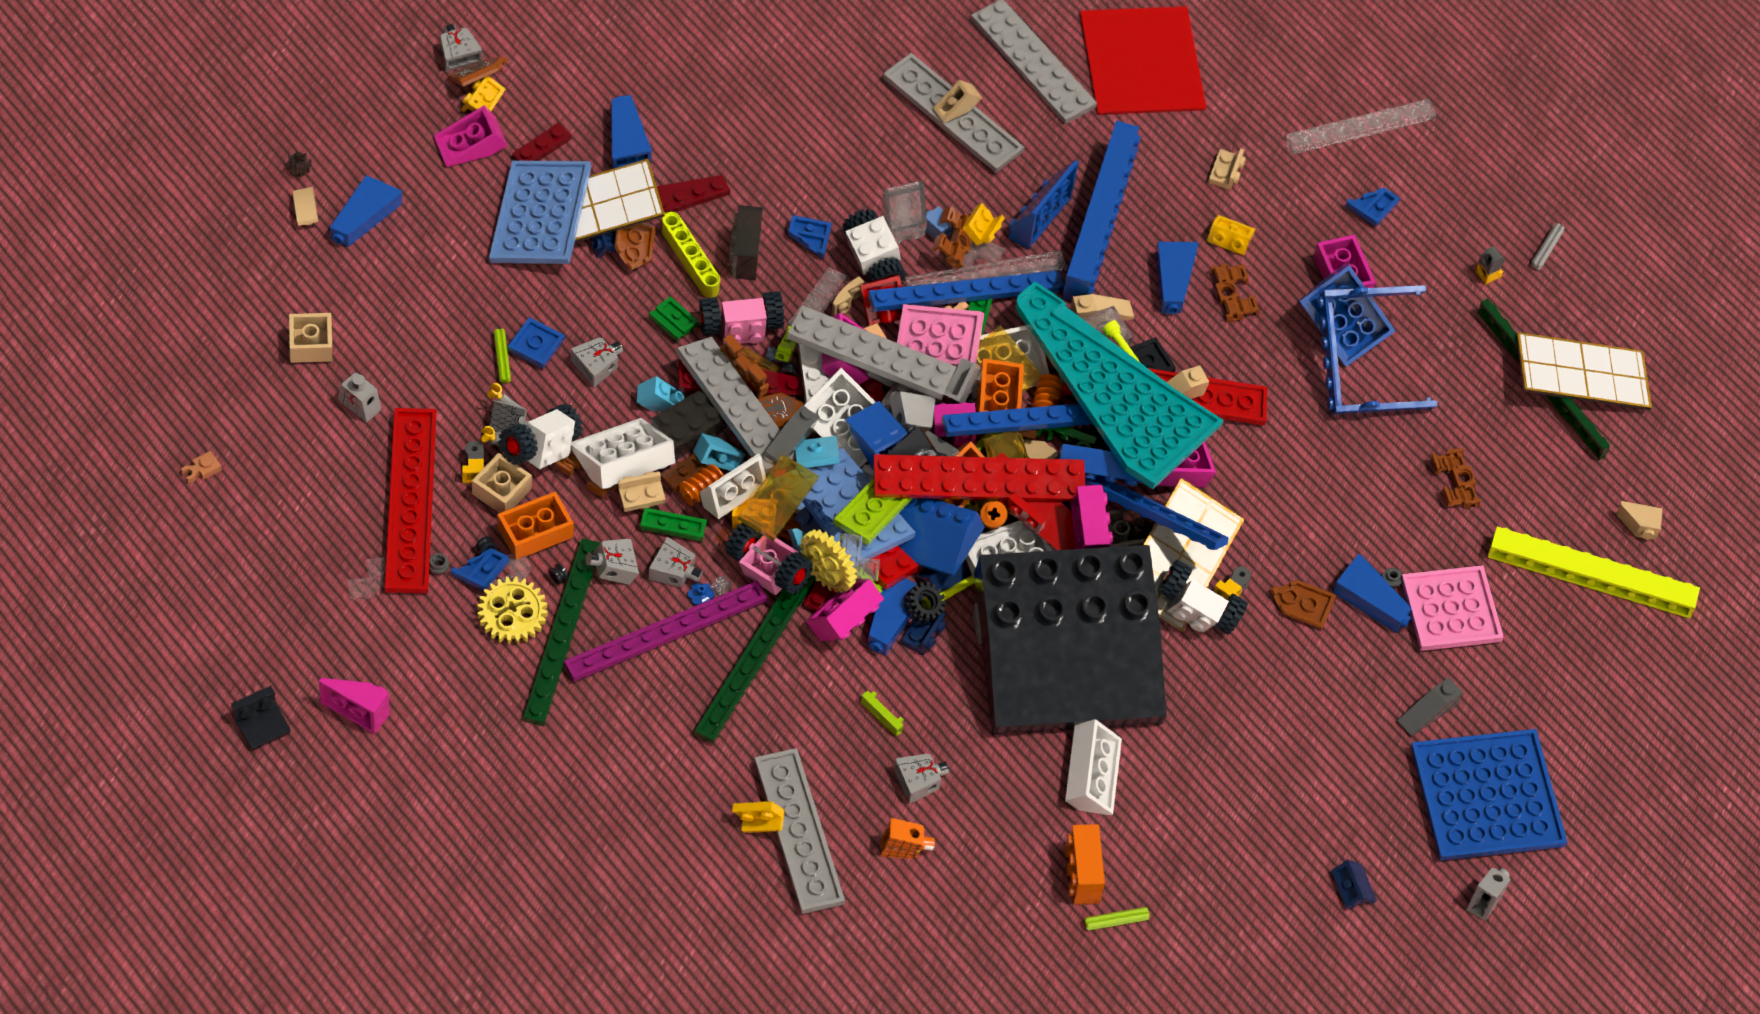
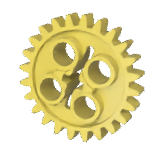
[799,529,857,593]
[478,577,548,645]

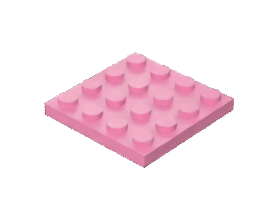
[894,304,984,394]
[1401,565,1504,651]

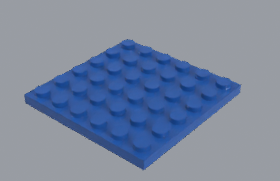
[1410,729,1568,861]

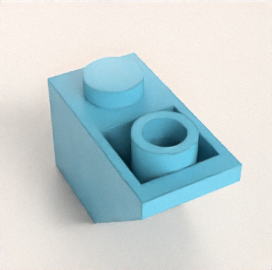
[637,376,685,413]

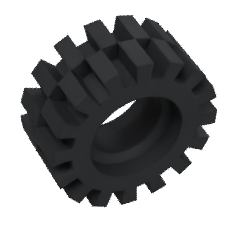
[904,582,946,624]

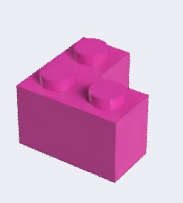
[933,402,976,448]

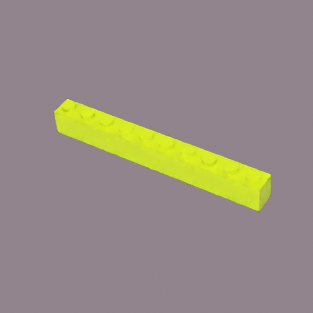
[1487,526,1700,618]

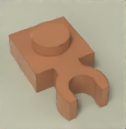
[181,451,222,484]

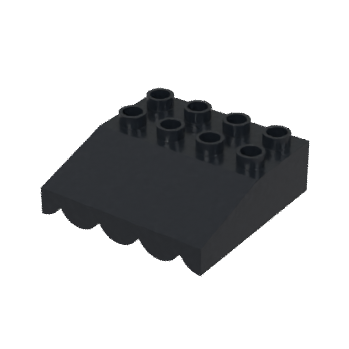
[974,545,1167,735]

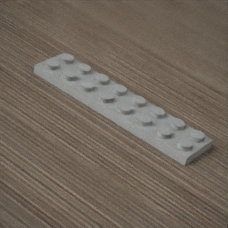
[971,0,1097,125]
[883,53,1024,173]
[787,305,956,400]
[676,337,797,474]
[754,748,845,914]

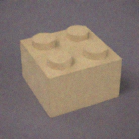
[289,313,333,363]
[472,453,532,513]

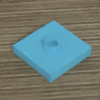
[796,436,840,469]

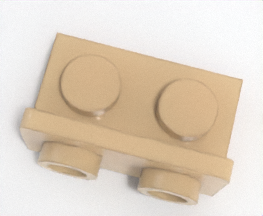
[1208,148,1246,190]
[618,472,666,512]

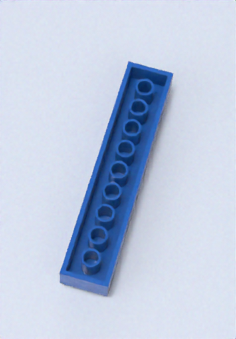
[1062,121,1141,301]

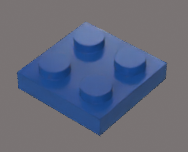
[508,317,565,369]

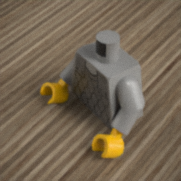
[481,383,529,447]

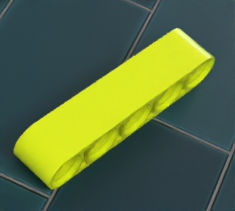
[662,212,720,298]

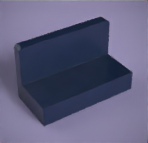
[917,562,969,594]
[1331,860,1377,910]

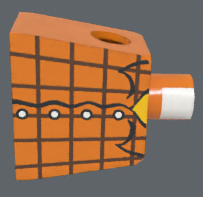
[880,818,935,859]

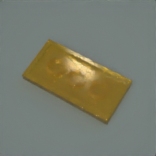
[738,454,819,541]

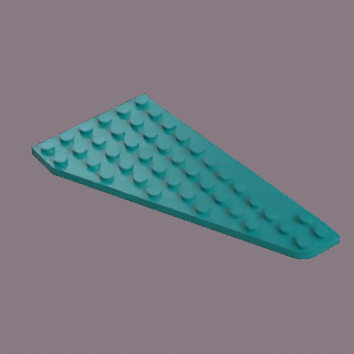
[1015,282,1224,489]

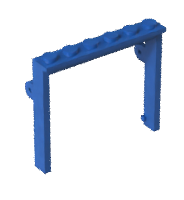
[1317,285,1437,415]

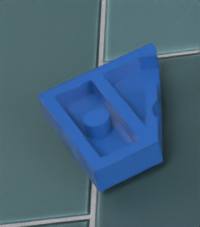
[1345,188,1400,227]
[788,215,832,258]
[450,548,510,591]

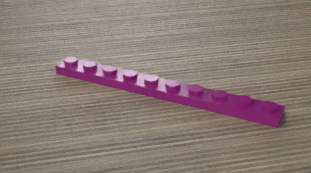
[564,581,767,682]

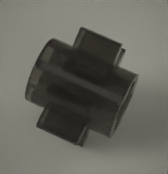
[286,152,312,177]

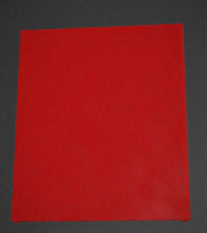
[1080,6,1207,115]

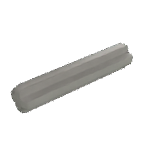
[1531,223,1565,270]

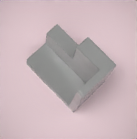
[944,358,982,403]

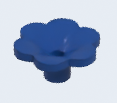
[687,583,715,606]

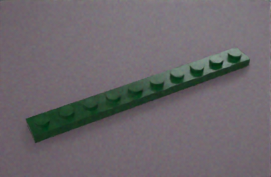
[1477,298,1610,461]
[523,538,600,726]
[694,576,815,744]

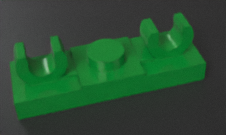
[1037,427,1100,448]

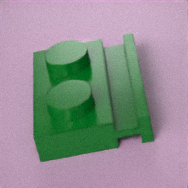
[649,296,699,342]

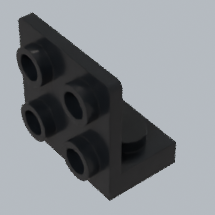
[887,426,947,456]
[231,686,291,750]

